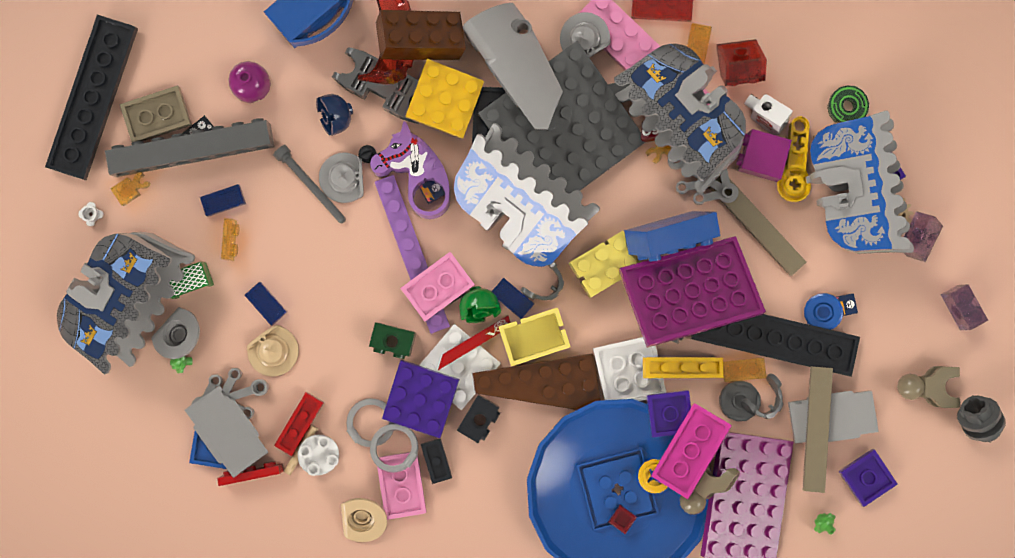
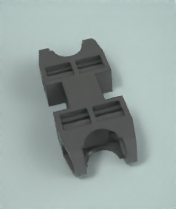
[332,47,419,124]

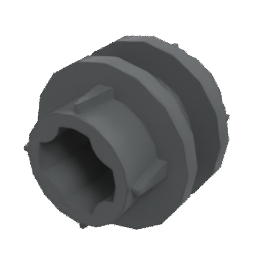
[957,395,1006,443]

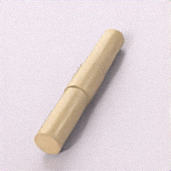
[284,425,318,475]

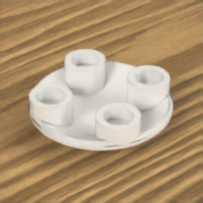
[298,435,339,476]

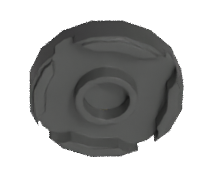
[719,381,761,421]

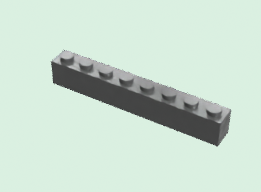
[105,118,275,177]

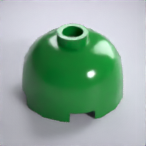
[459,286,501,323]

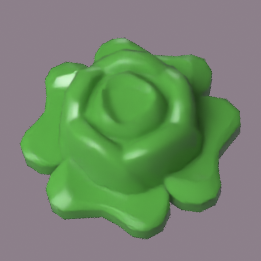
[170,356,193,373]
[814,513,836,535]

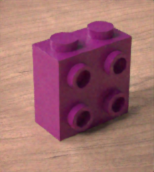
[736,129,792,182]

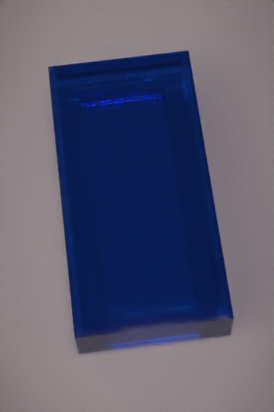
[200,184,246,217]
[492,278,534,319]
[245,282,287,326]

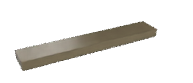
[708,176,806,276]
[802,366,833,493]

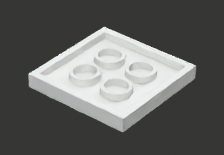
[419,324,501,410]
[593,337,666,401]

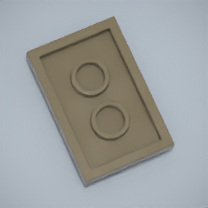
[120,85,192,142]

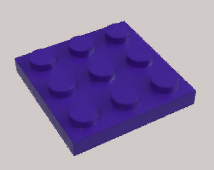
[382,360,460,438]

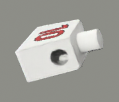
[744,94,793,136]

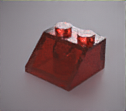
[716,39,767,86]

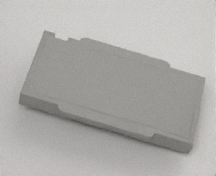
[185,386,268,478]
[788,390,879,443]

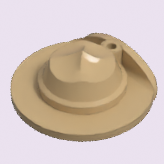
[247,325,299,377]
[341,498,387,542]

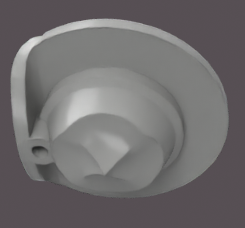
[560,12,611,58]
[319,153,364,203]
[152,307,200,359]

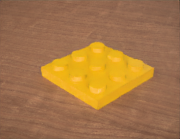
[406,59,484,139]

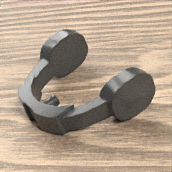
[520,262,564,300]
[741,373,784,419]

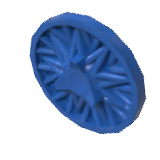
[804,293,843,330]

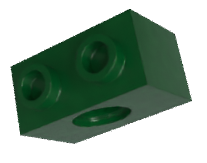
[369,322,416,359]

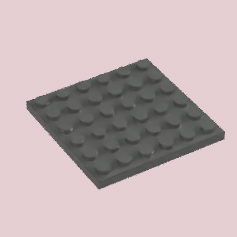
[478,41,645,193]

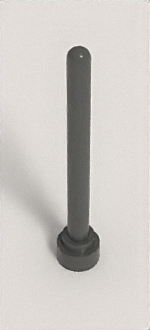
[273,145,346,223]

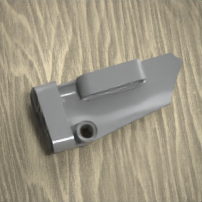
[463,3,563,130]

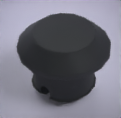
[358,145,377,163]

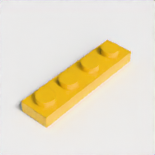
[643,357,724,378]

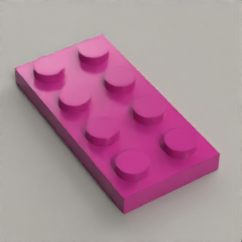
[651,403,732,499]

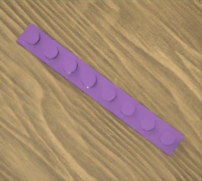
[375,175,450,334]

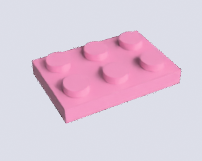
[400,252,475,322]
[377,452,427,520]

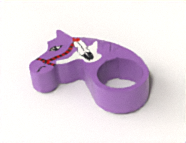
[370,121,450,219]

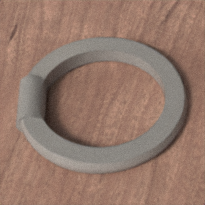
[346,398,395,447]
[370,424,418,473]

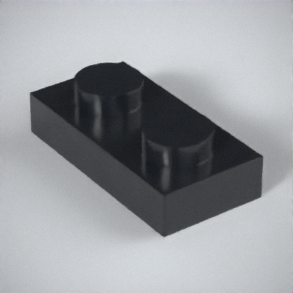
[421,438,452,484]

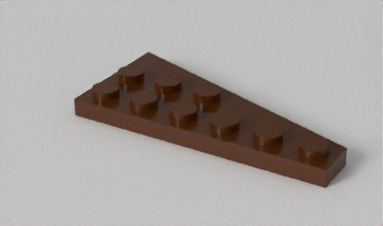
[472,354,601,410]

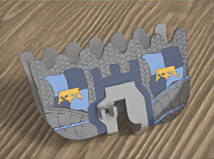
[614,44,746,194]
[57,232,195,374]

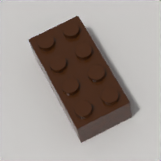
[375,10,466,60]

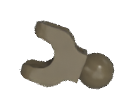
[897,366,960,408]
[680,457,740,515]

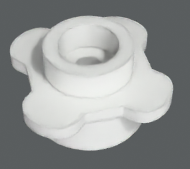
[79,202,104,226]

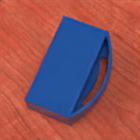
[263,0,353,49]
[624,211,721,261]

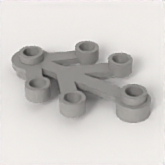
[668,159,738,205]
[191,368,269,419]

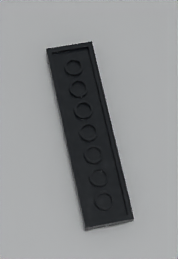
[45,14,138,180]
[690,314,860,377]

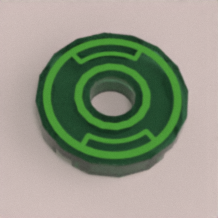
[827,85,869,123]

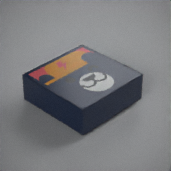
[419,181,445,204]
[836,293,858,316]

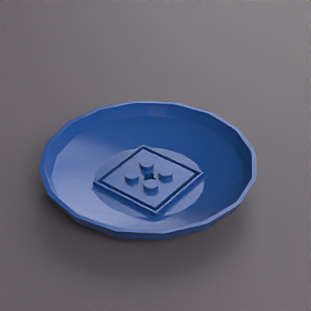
[527,399,711,558]

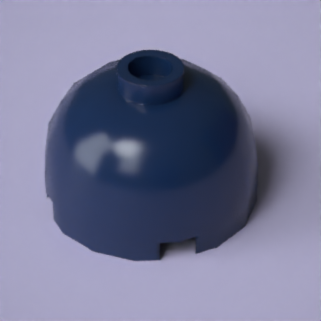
[316,94,353,136]

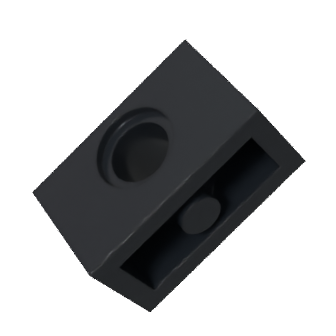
[457,394,500,443]

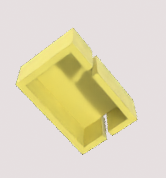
[569,231,642,298]
[499,308,571,366]

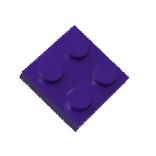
[646,390,691,437]
[838,449,898,507]

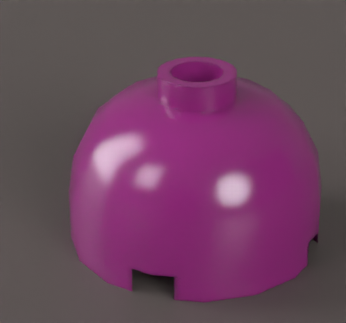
[228,61,271,103]

